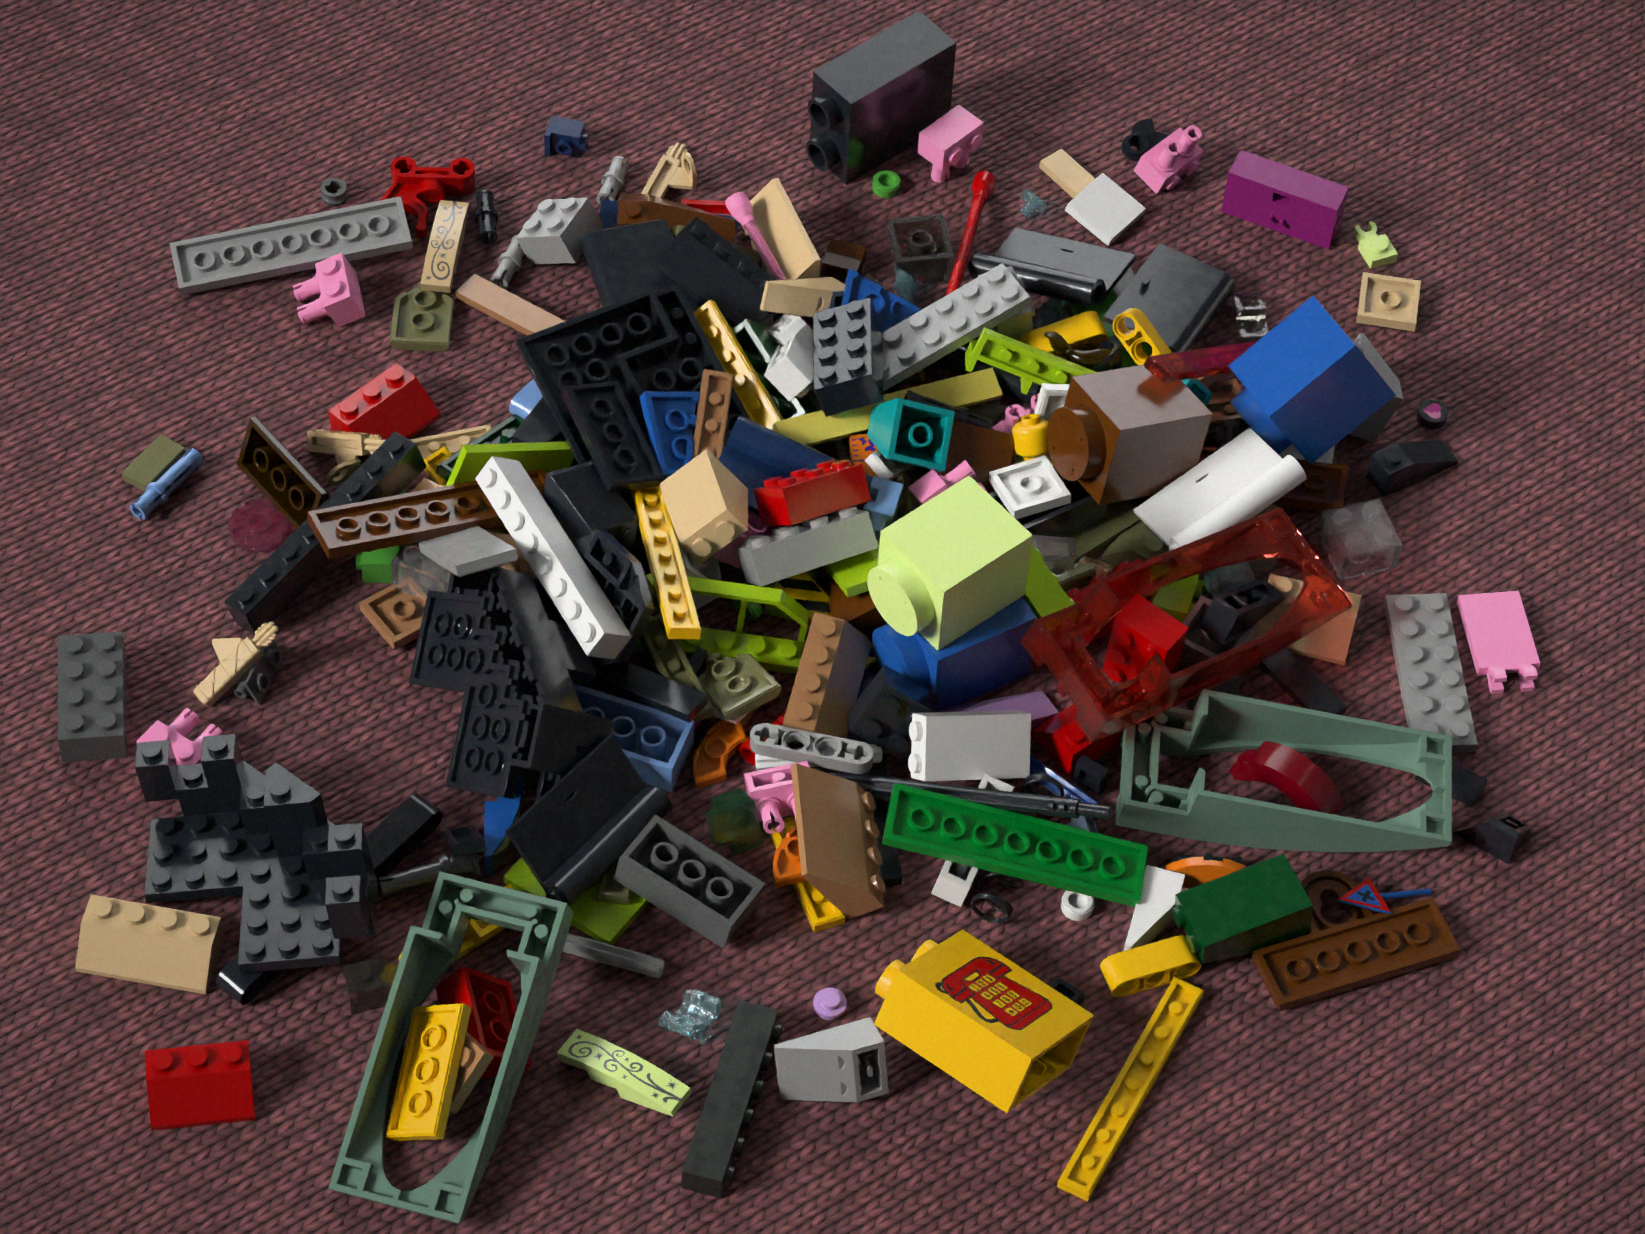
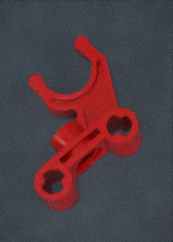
[381,156,476,239]

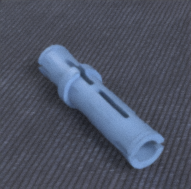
[130,448,204,520]

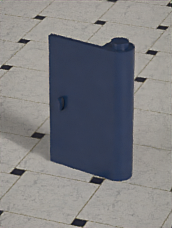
[718,415,873,527]

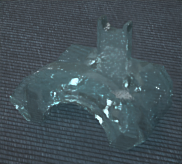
[658,989,721,1045]

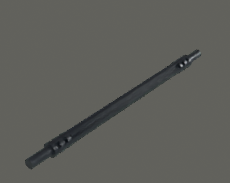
[815,768,1112,819]

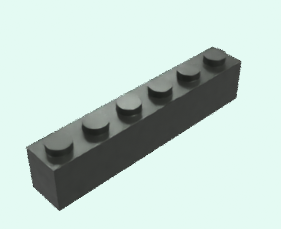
[681,1000,783,1199]

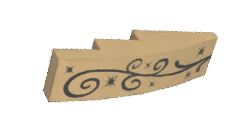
[420,200,469,293]

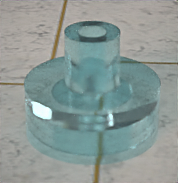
[1019,188,1049,218]

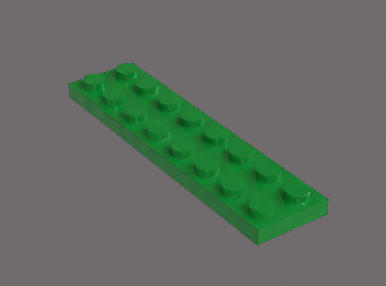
[882,783,1148,907]

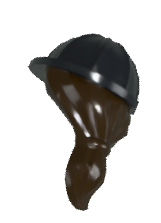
[1044,331,1123,372]

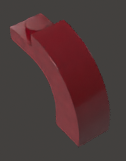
[1229,741,1345,815]

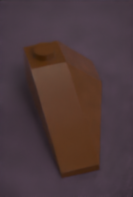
[617,193,735,243]
[828,575,887,632]

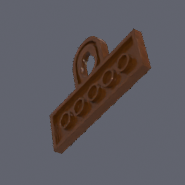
[1252,870,1461,1011]

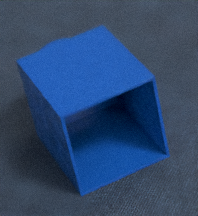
[1228,296,1396,465]
[872,597,1037,710]

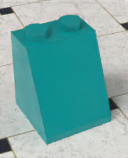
[867,398,955,472]

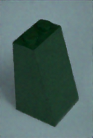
[1172,853,1313,964]

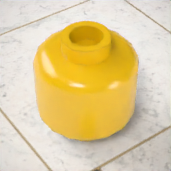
[1012,414,1049,461]

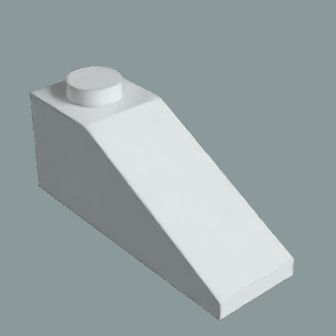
[1124,865,1188,951]

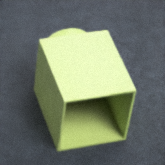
[867,476,1033,651]

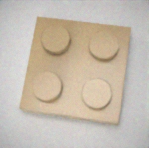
[1356,272,1421,332]

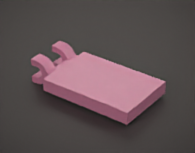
[1457,591,1540,694]

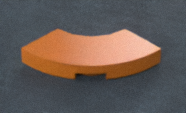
[693,720,747,789]
[773,824,807,888]
[1165,856,1246,889]

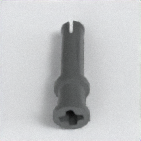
[378,853,481,897]

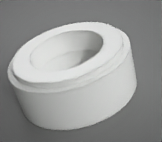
[1061,890,1095,921]

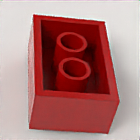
[753,460,871,525]
[1102,594,1189,703]

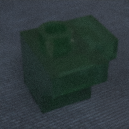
[705,788,764,855]

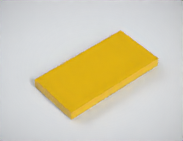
[386,1003,471,1141]

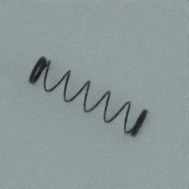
[971,773,1065,923]

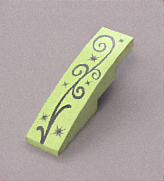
[557,1029,692,1117]

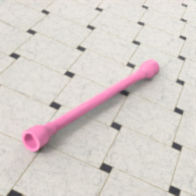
[725,192,813,330]

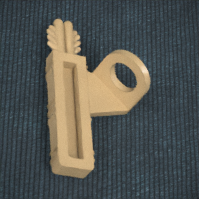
[641,142,697,198]
[307,429,386,486]
[193,622,278,707]

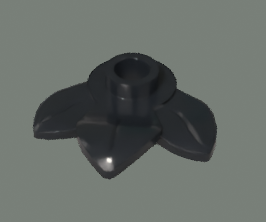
[1121,118,1169,161]

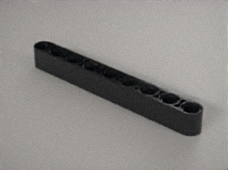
[216,793,443,1005]

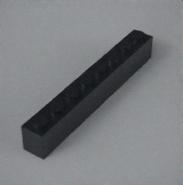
[224,432,427,636]

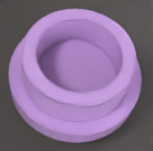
[813,988,847,1020]

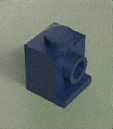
[544,116,589,158]

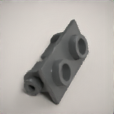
[234,640,284,705]

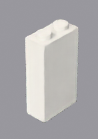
[908,710,1031,781]

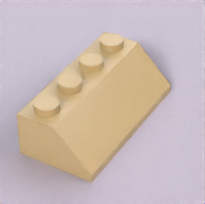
[741,178,821,280]
[75,894,224,995]

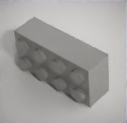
[736,507,879,586]

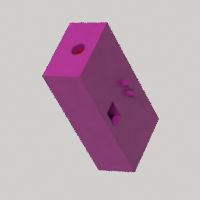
[1222,150,1349,250]

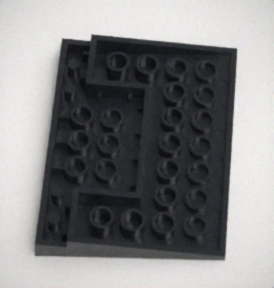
[515,283,751,546]

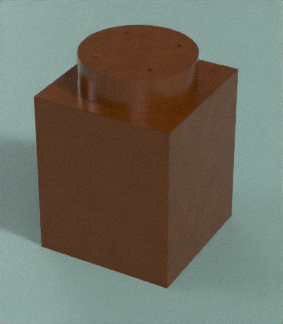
[1047,361,1212,505]

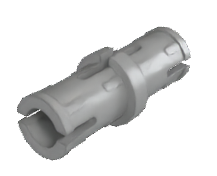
[596,156,629,204]
[490,235,525,289]

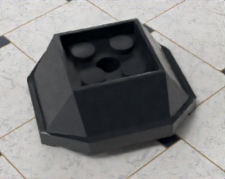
[548,529,657,670]

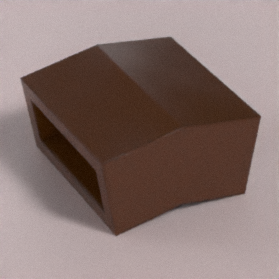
[821,238,867,281]

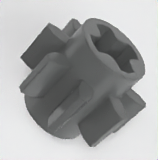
[1215,419,1247,447]

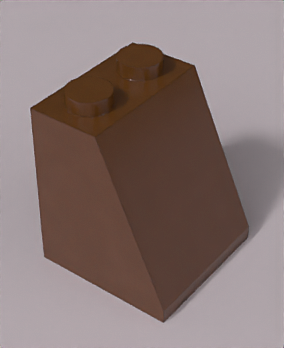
[917,420,1016,494]

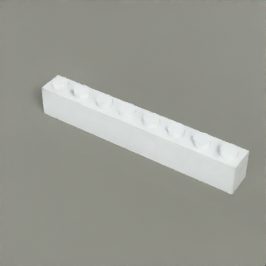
[475,456,632,659]

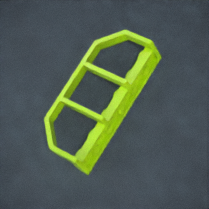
[965,327,1097,395]
[634,573,809,674]

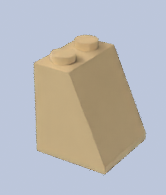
[660,449,748,564]

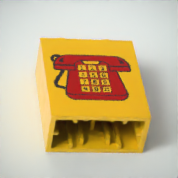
[874,929,1094,1113]

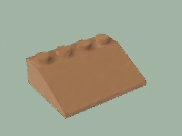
[791,763,885,919]

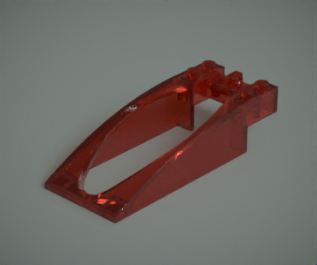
[1020,507,1353,743]

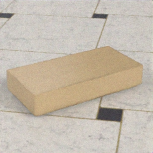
[1039,149,1095,198]

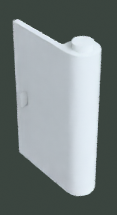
[1133,428,1306,564]

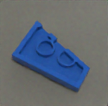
[841,268,922,332]
[640,391,699,479]

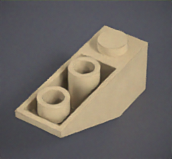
[760,277,845,317]

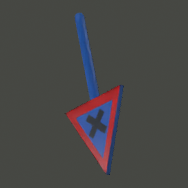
[1337,878,1432,914]

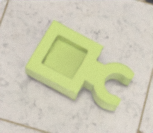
[1354,221,1398,269]

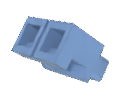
[863,476,903,541]

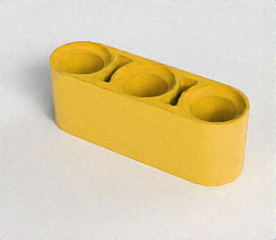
[1112,308,1182,377]
[1018,311,1109,360]
[1100,935,1201,997]

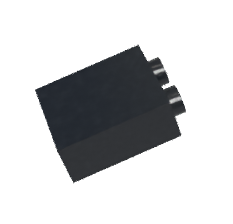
[806,11,957,185]

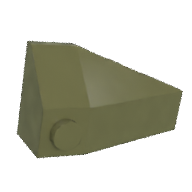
[1101,521,1175,583]

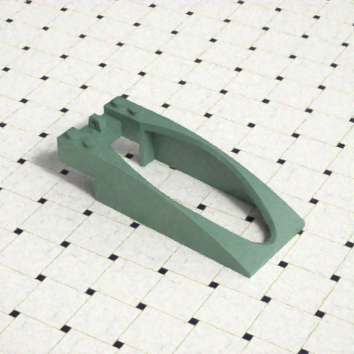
[1115,689,1452,852]
[328,872,574,1225]

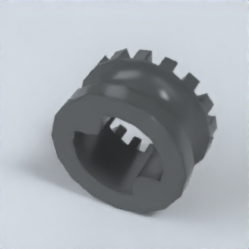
[321,178,348,207]

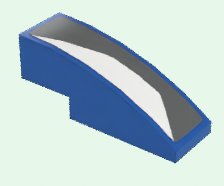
[484,774,525,874]

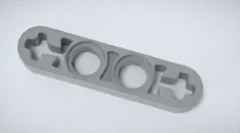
[750,723,873,774]

